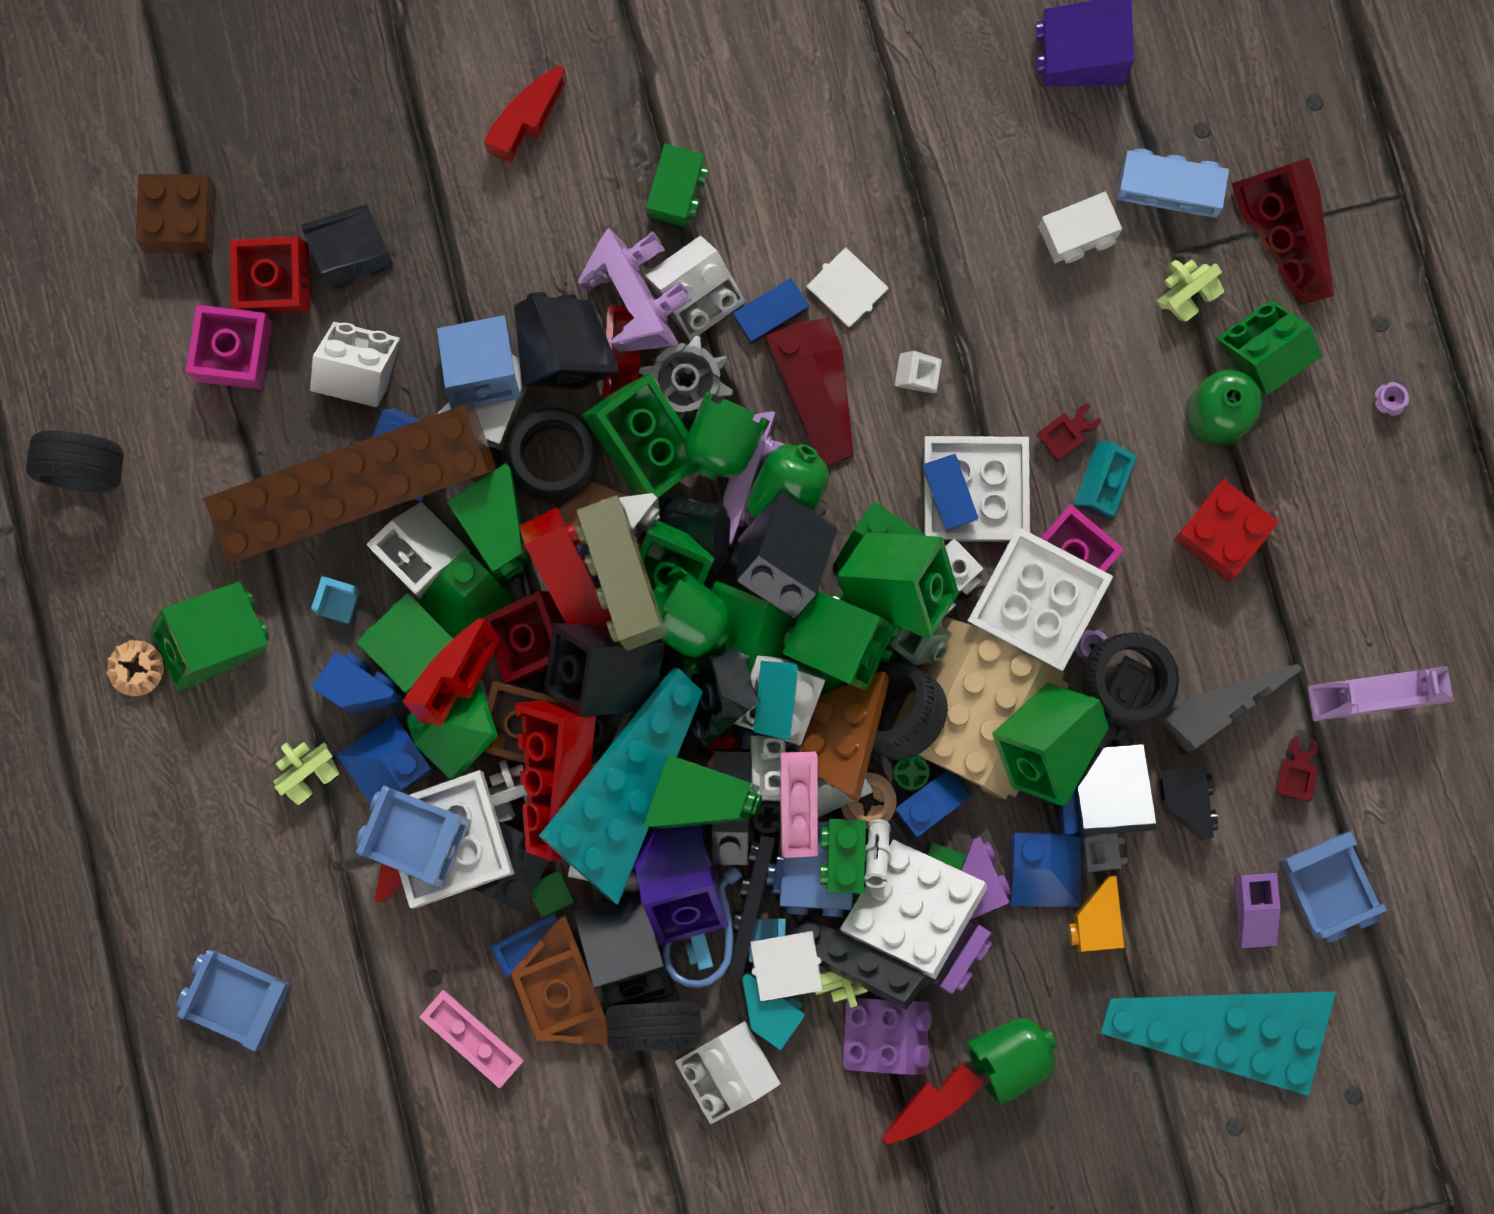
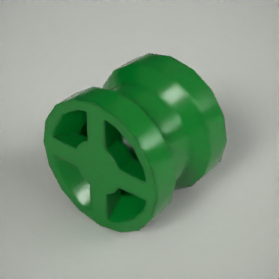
[893,756,930,792]

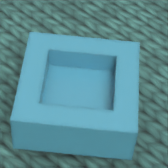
[685,933,714,970]

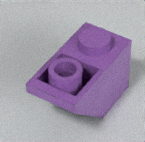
[960,837,1011,920]
[1233,873,1280,948]

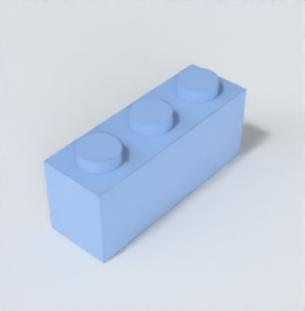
[1116,149,1229,218]

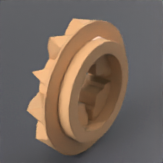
[106,640,164,696]
[841,773,897,829]

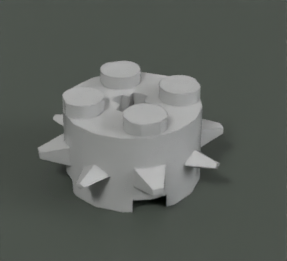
[639,336,733,421]

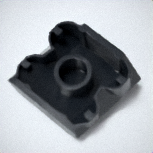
[301,204,393,288]
[662,498,731,576]
[690,648,761,747]

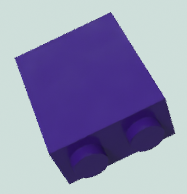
[1035,0,1134,86]
[634,825,729,946]

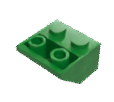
[1216,300,1322,395]

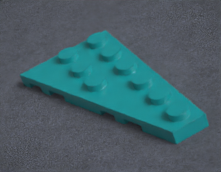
[539,667,703,904]
[1099,991,1336,1096]

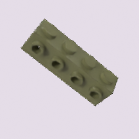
[575,495,668,651]

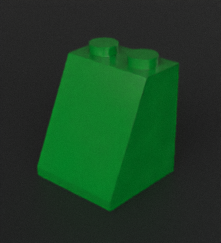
[446,463,528,582]
[837,532,959,638]
[150,581,269,692]
[695,581,796,674]
[782,591,896,692]
[357,593,453,694]
[992,683,1109,806]
[644,754,762,829]

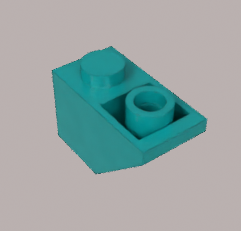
[743,973,805,1051]

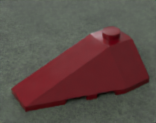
[1232,157,1334,305]
[766,318,854,467]

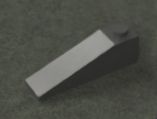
[1158,664,1302,755]

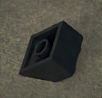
[472,821,548,914]

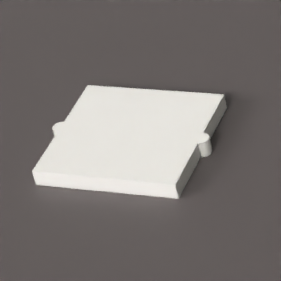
[806,247,889,328]
[750,931,823,1001]

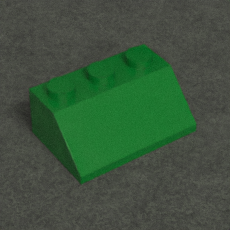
[582,374,699,498]

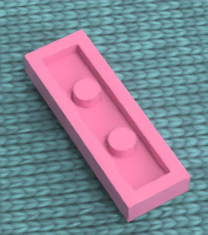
[780,751,818,858]
[419,990,525,1088]

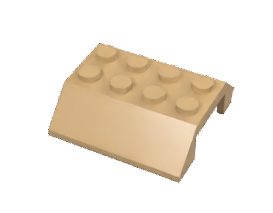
[892,617,1069,800]

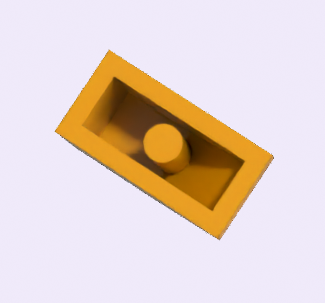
[1068,876,1124,952]

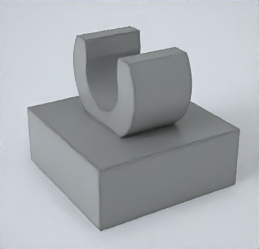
[1084,833,1128,872]

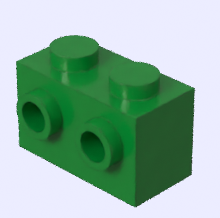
[646,143,709,228]
[820,819,866,894]

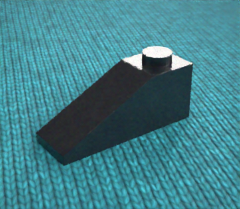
[711,748,750,865]

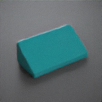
[1074,441,1137,519]
[753,661,798,740]

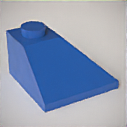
[336,715,435,804]
[1010,833,1081,907]

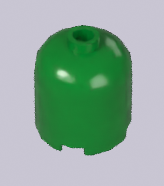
[1187,369,1262,446]
[685,391,770,481]
[745,444,829,518]
[653,567,729,657]
[966,1017,1058,1106]

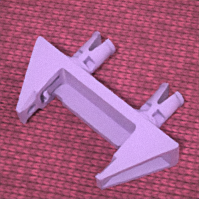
[578,228,692,352]
[689,411,786,549]
[1307,666,1454,721]

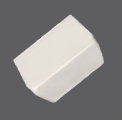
[895,351,942,393]

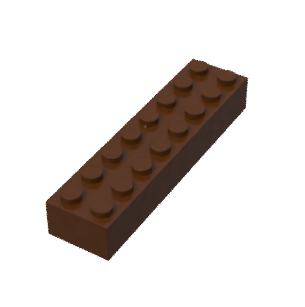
[203,403,497,564]

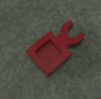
[1036,403,1102,462]
[1274,736,1319,802]

